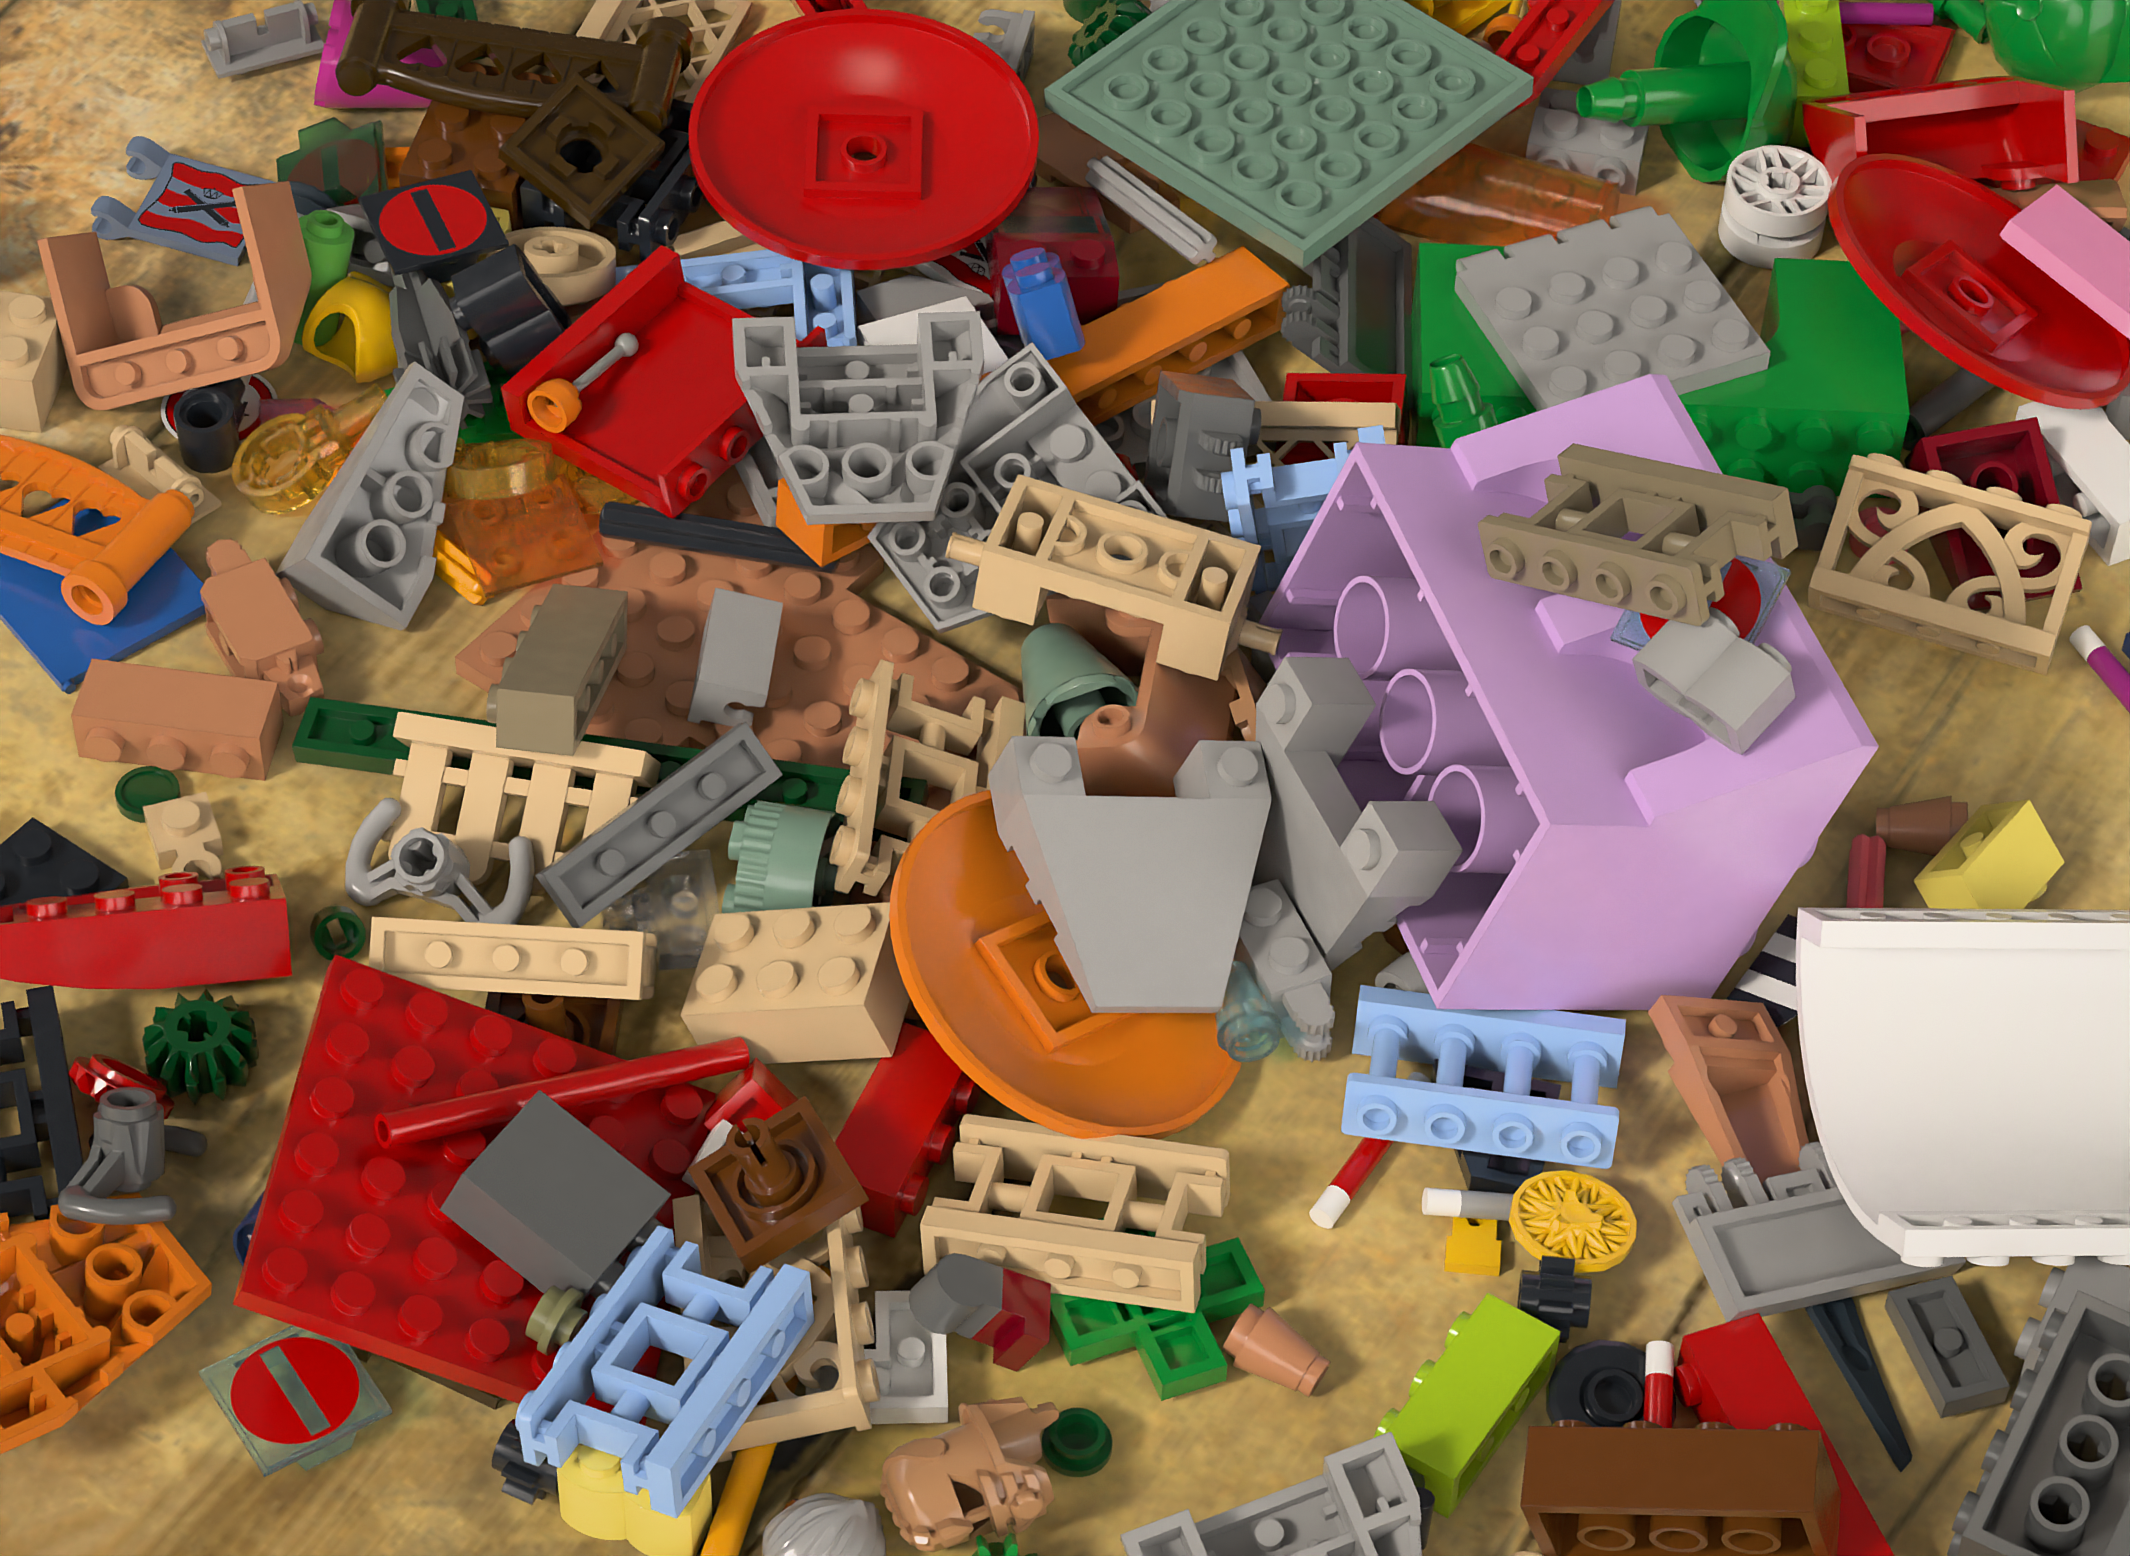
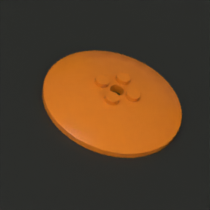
[889,790,1249,1140]

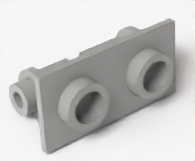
[201,0,324,79]

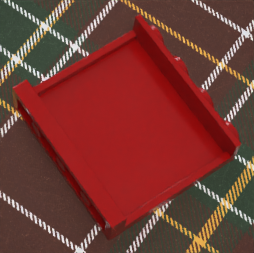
[501,245,828,519]

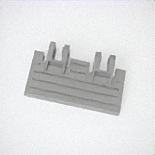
[1672,1141,1966,1322]

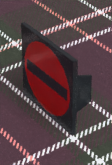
[358,170,509,283]

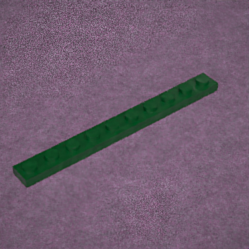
[292,697,929,842]

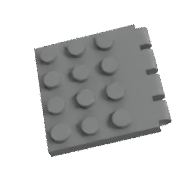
[1454,206,1771,412]

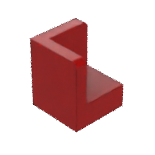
[704,1057,799,1133]

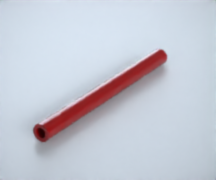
[374,1037,750,1149]

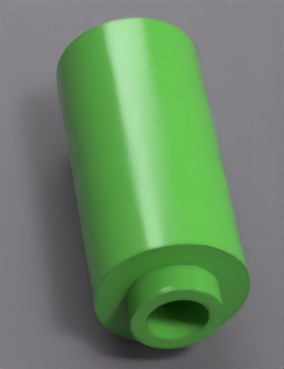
[294,210,354,347]

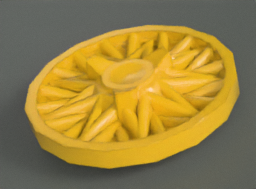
[1509,1170,1637,1273]

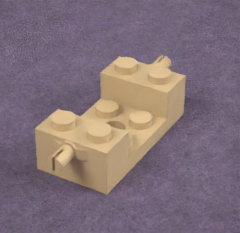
[945,474,1283,681]

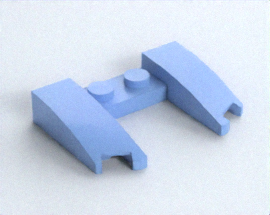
[616,249,857,347]

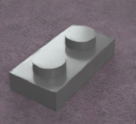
[1884,1275,2010,1418]

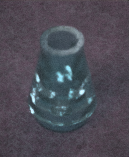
[1215,961,1282,1062]

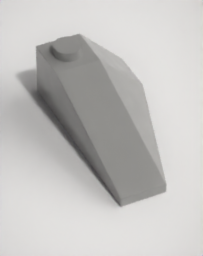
[275,362,464,631]

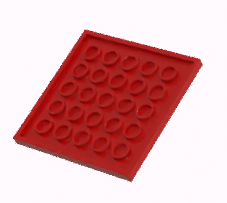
[233,954,716,1425]

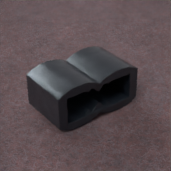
[449,244,572,378]

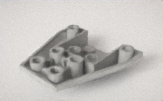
[867,342,1168,634]

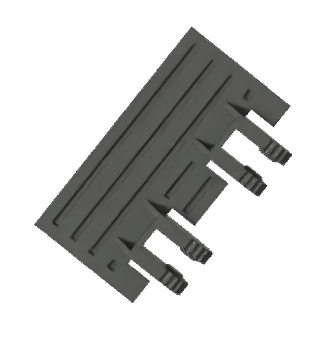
[1281,216,1413,410]

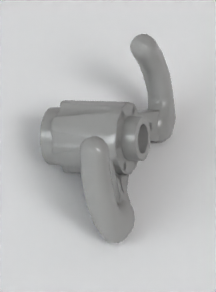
[345,798,535,925]

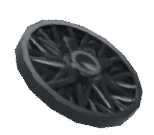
[1546,1340,1676,1427]

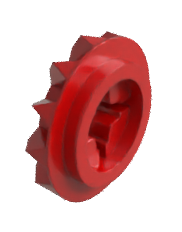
[68,1054,175,1119]

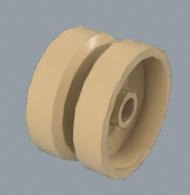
[486,227,616,324]

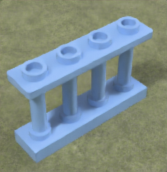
[1341,985,1626,1169]

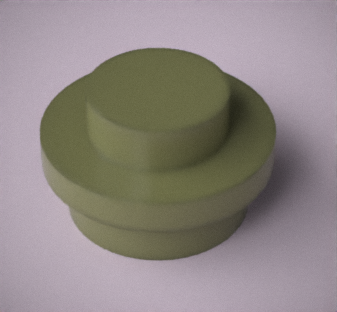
[525,1285,588,1356]

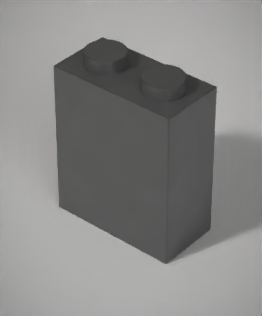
[440,1090,671,1304]

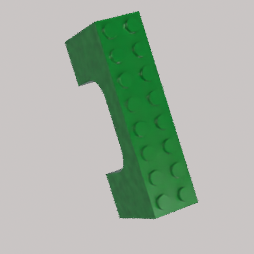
[1411,242,1910,499]

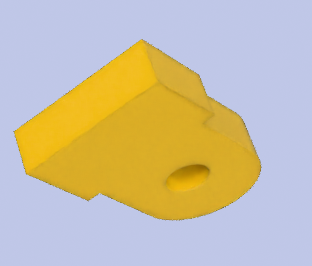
[1444,1217,1502,1277]

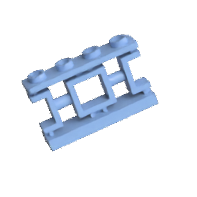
[1221,425,1385,594]
[515,1225,815,1519]

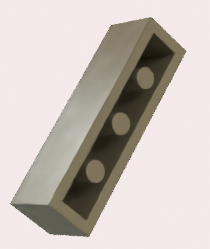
[486,584,628,756]

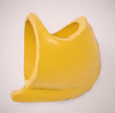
[301,271,398,383]

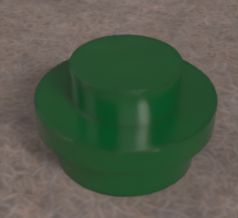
[1041,1408,1113,1477]

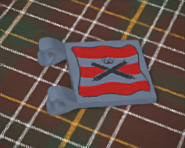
[91,136,275,267]

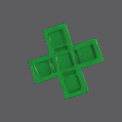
[1050,1217,1265,1401]

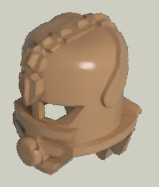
[880,1396,1059,1552]

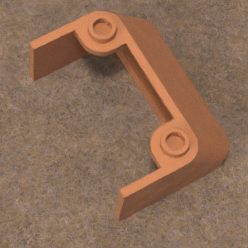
[37,181,312,410]
[1046,593,1240,797]

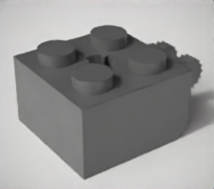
[1143,370,1261,522]

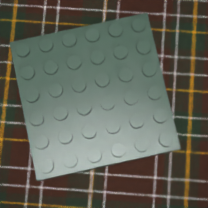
[1044,0,1534,268]

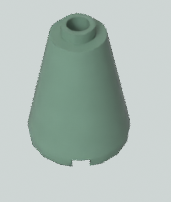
[1021,623,1139,740]

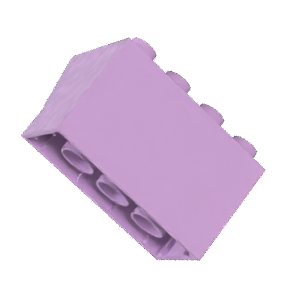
[1259,374,1879,1010]

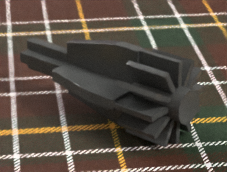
[388,264,493,430]

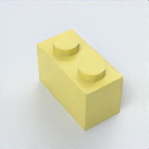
[1913,799,2065,909]

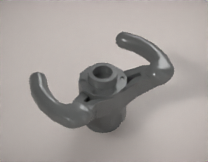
[58,1087,208,1225]

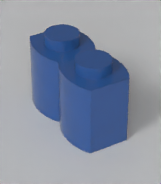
[1002,248,1085,360]

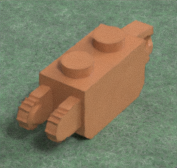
[200,538,325,717]

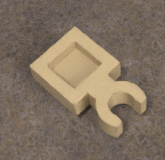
[143,791,224,880]

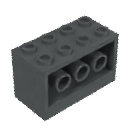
[1947,1290,2130,1556]

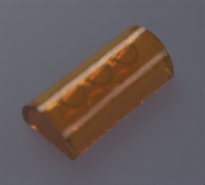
[1373,142,1620,246]

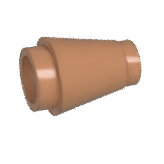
[1876,796,1968,856]
[1222,1303,1331,1397]

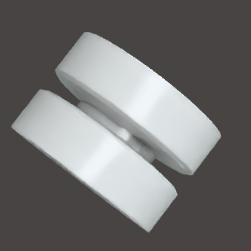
[1718,145,1832,269]

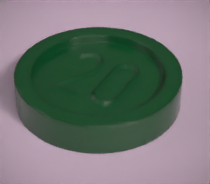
[115,766,181,823]

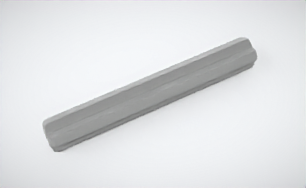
[1085,156,1217,265]

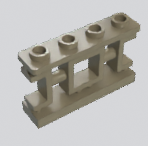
[1478,443,1798,626]

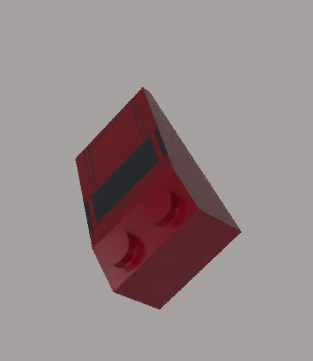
[984,187,1120,335]

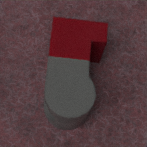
[909,1253,1051,1372]

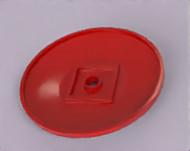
[689,9,1039,270]
[1828,153,2130,410]

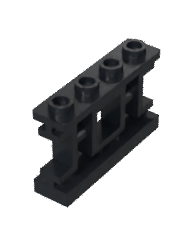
[520,77,704,262]
[0,985,84,1221]

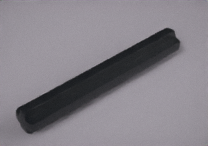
[599,501,840,574]

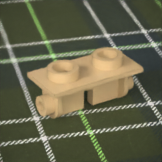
[98,425,222,524]

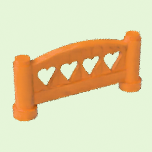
[0,435,195,625]

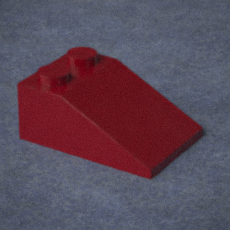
[1904,417,2083,611]

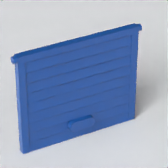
[0,499,206,694]

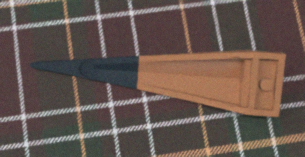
[1648,995,1913,1472]

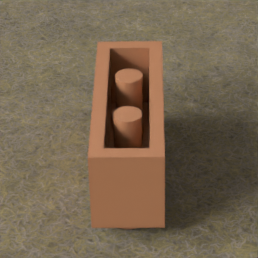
[71,659,284,781]

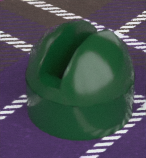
[310,904,366,961]

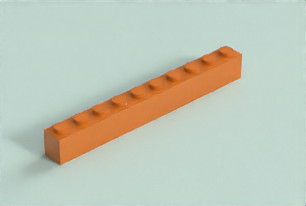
[775,246,1290,568]

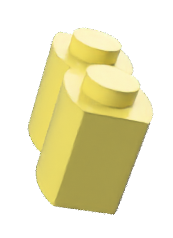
[557,1443,713,1556]

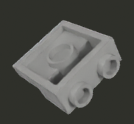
[1523,88,1650,196]

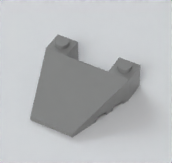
[1252,657,1463,971]
[988,736,1272,1013]

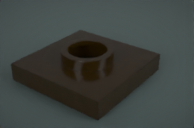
[498,71,665,230]

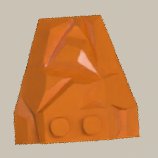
[0,1192,212,1454]

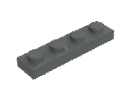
[535,722,783,928]

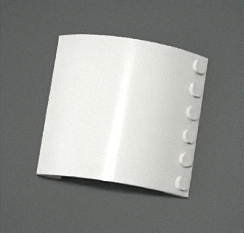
[1796,907,2130,1267]

